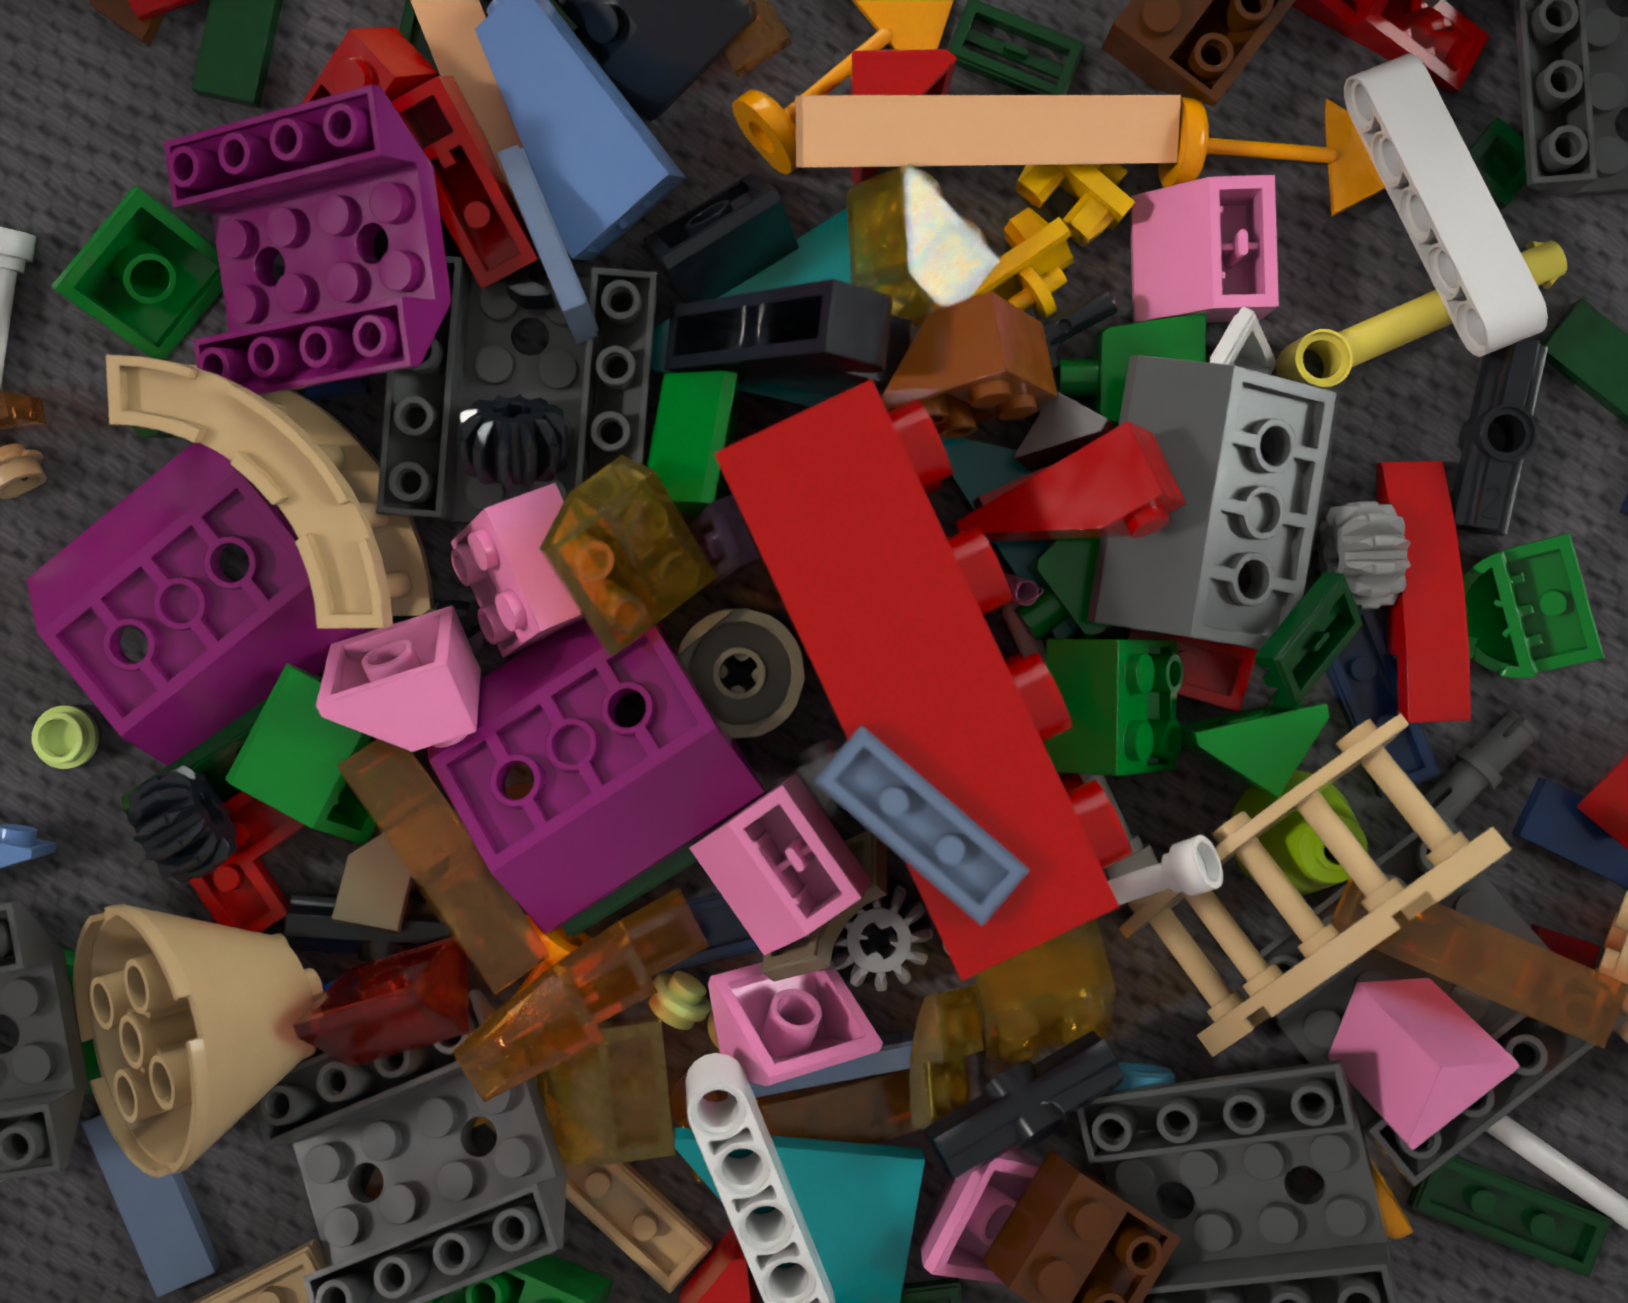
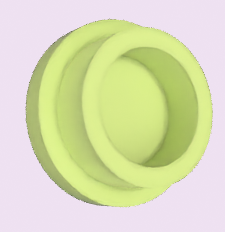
[31,705,99,769]
[649,971,711,1030]

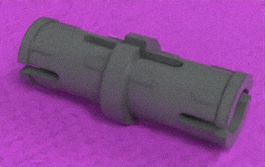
[1422,710,1540,824]

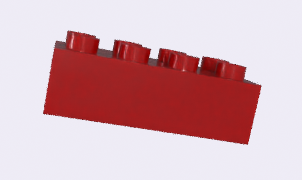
[714,379,1132,981]

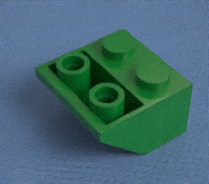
[1045,639,1183,776]
[225,663,416,845]

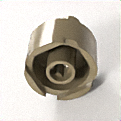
[677,608,805,739]

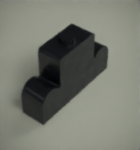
[664,279,912,395]

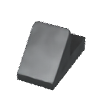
[1014,391,1116,472]

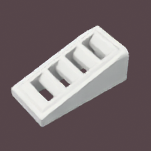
[1209,306,1277,375]

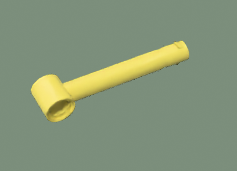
[1276,240,1567,389]

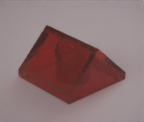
[293,934,469,1066]

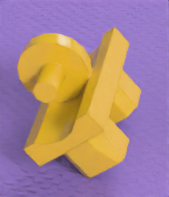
[1014,164,1135,247]
[955,207,1074,319]

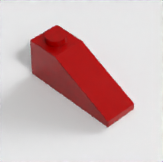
[391,76,540,290]
[956,421,1187,542]

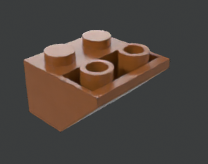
[881,291,1058,439]

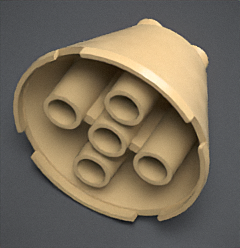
[73,904,324,1178]

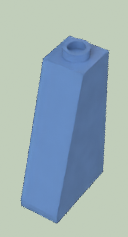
[475,0,687,261]

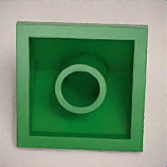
[51,185,223,360]
[640,371,742,523]
[1180,701,1330,797]

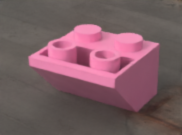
[1130,175,1279,323]
[450,483,610,658]
[689,773,872,956]

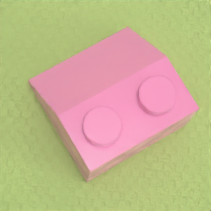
[316,605,481,752]

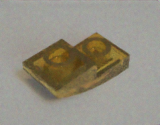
[909,985,984,1129]

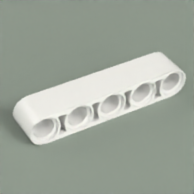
[1344,53,1548,357]
[686,1053,835,1303]

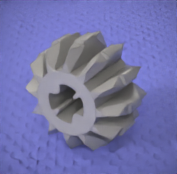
[1315,501,1411,610]
[831,884,933,991]

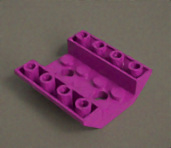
[164,84,452,396]
[26,443,377,766]
[427,579,767,934]

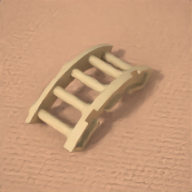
[106,355,434,628]
[1119,713,1512,1057]

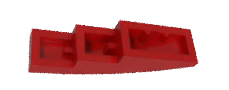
[1292,0,1490,93]
[1376,461,1471,723]

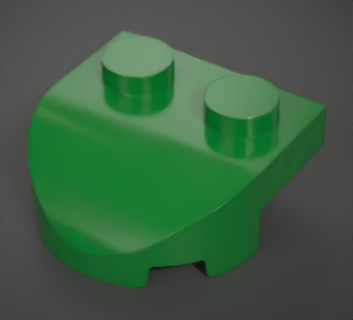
[1463,532,1604,678]

